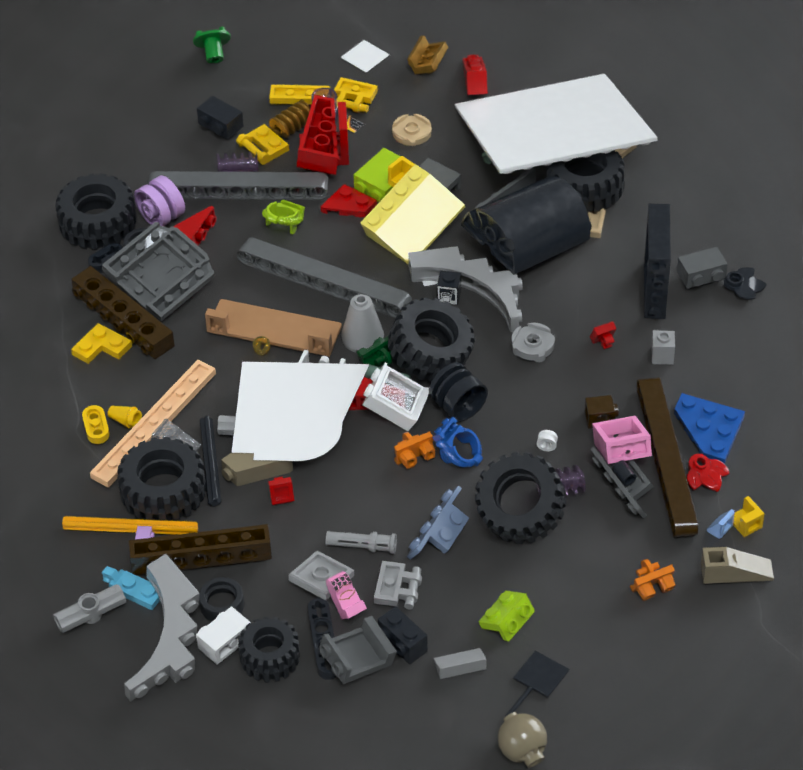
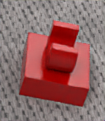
[590,321,617,350]
[268,476,294,505]

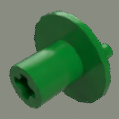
[193,27,231,64]

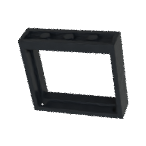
[644,203,671,319]

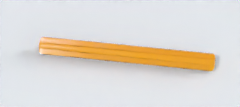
[62,516,198,535]

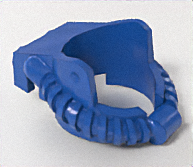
[432,417,483,467]

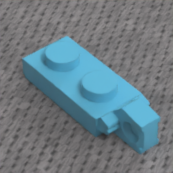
[102,566,160,610]

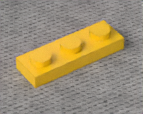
[270,85,330,105]

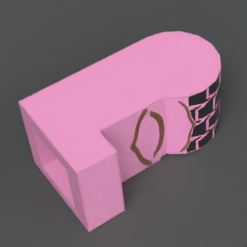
[326,571,367,619]

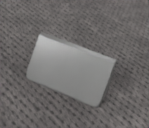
[434,648,486,679]

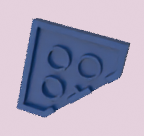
[674,393,745,464]

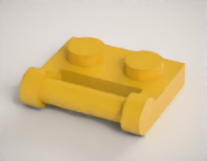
[236,124,289,165]

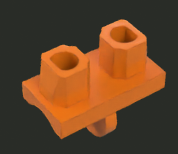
[394,431,435,469]
[630,559,676,601]

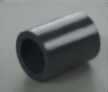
[612,460,637,486]

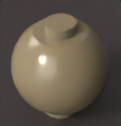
[498,712,547,768]

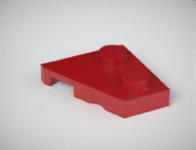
[320,184,377,218]

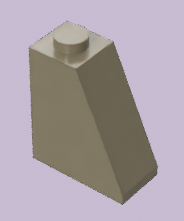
[221,452,293,487]

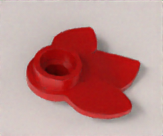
[687,454,729,492]

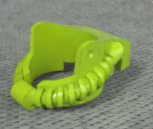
[262,199,305,234]

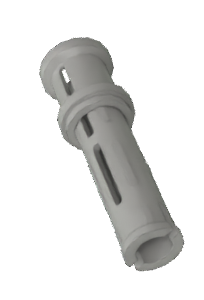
[326,531,397,554]

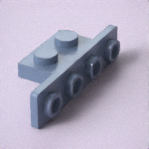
[407,486,469,559]

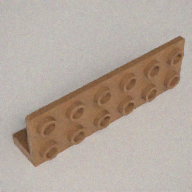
[205,299,342,357]

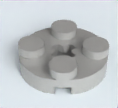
[511,323,555,362]

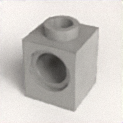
[651,330,675,365]

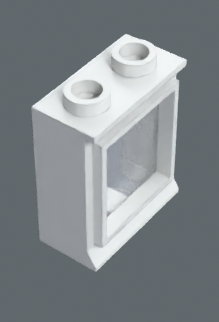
[363,362,429,431]

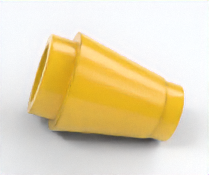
[108,405,142,428]

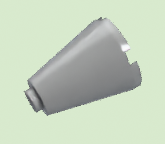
[341,294,384,352]

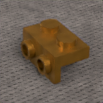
[407,36,448,74]

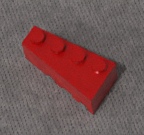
[296,95,338,175]

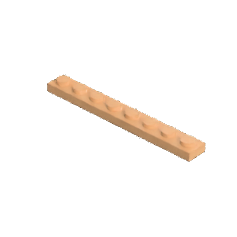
[90,360,216,488]

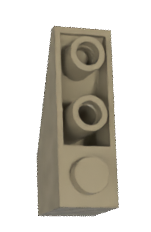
[701,547,774,584]

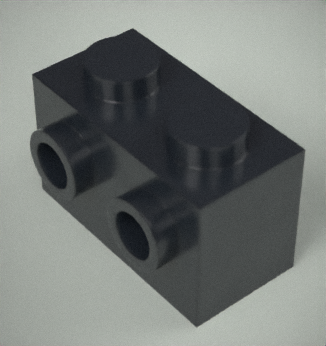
[197,96,244,139]
[378,606,428,665]

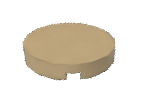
[392,114,432,146]

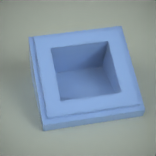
[706,509,735,539]

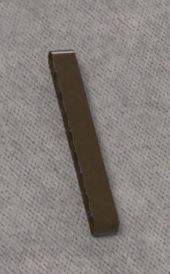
[637,377,698,537]

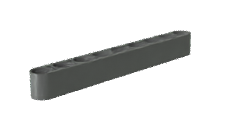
[147,171,328,200]
[237,237,412,318]

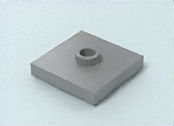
[289,551,354,600]

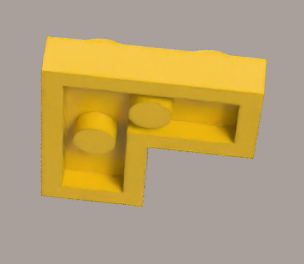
[71,323,132,364]

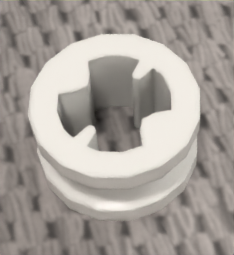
[537,430,558,451]

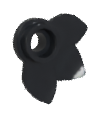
[724,267,767,300]

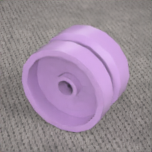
[134,175,185,226]

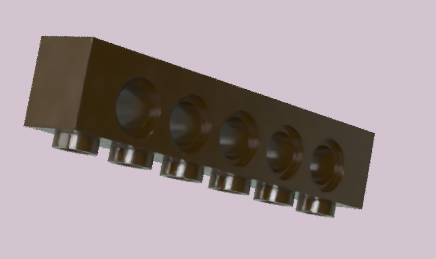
[71,266,175,360]
[129,524,272,575]

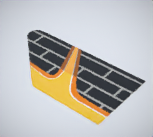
[347,114,365,133]

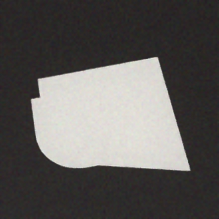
[232,362,369,461]

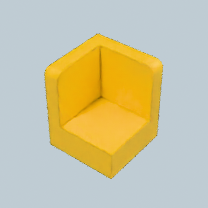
[388,156,415,187]
[733,496,765,537]

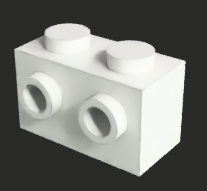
[196,607,251,665]

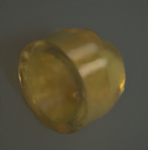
[253,336,270,355]

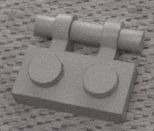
[374,561,422,610]

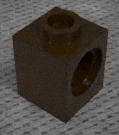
[585,395,619,429]

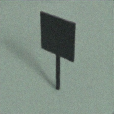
[505,651,570,717]

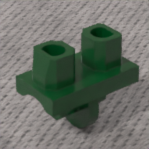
[357,336,392,367]

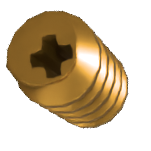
[269,99,310,139]

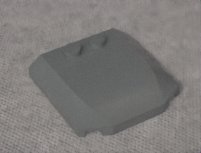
[102,222,215,322]

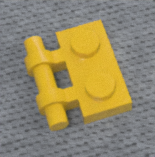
[330,77,378,113]

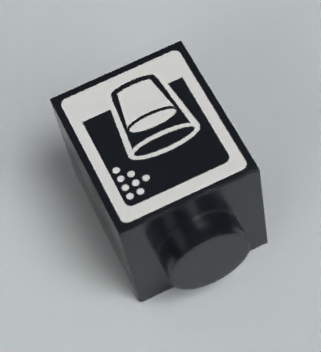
[437,270,461,305]

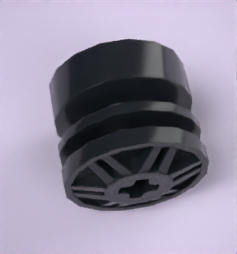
[429,362,488,422]

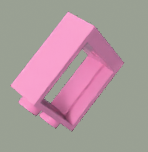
[592,416,652,464]

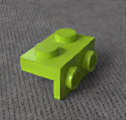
[478,591,535,642]

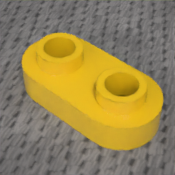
[82,405,109,444]

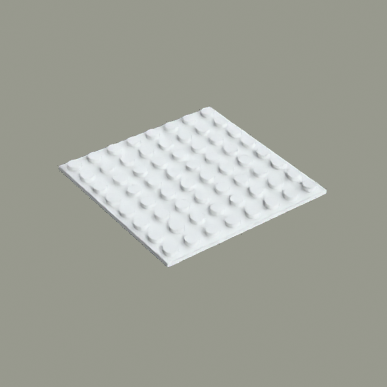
[455,74,658,174]

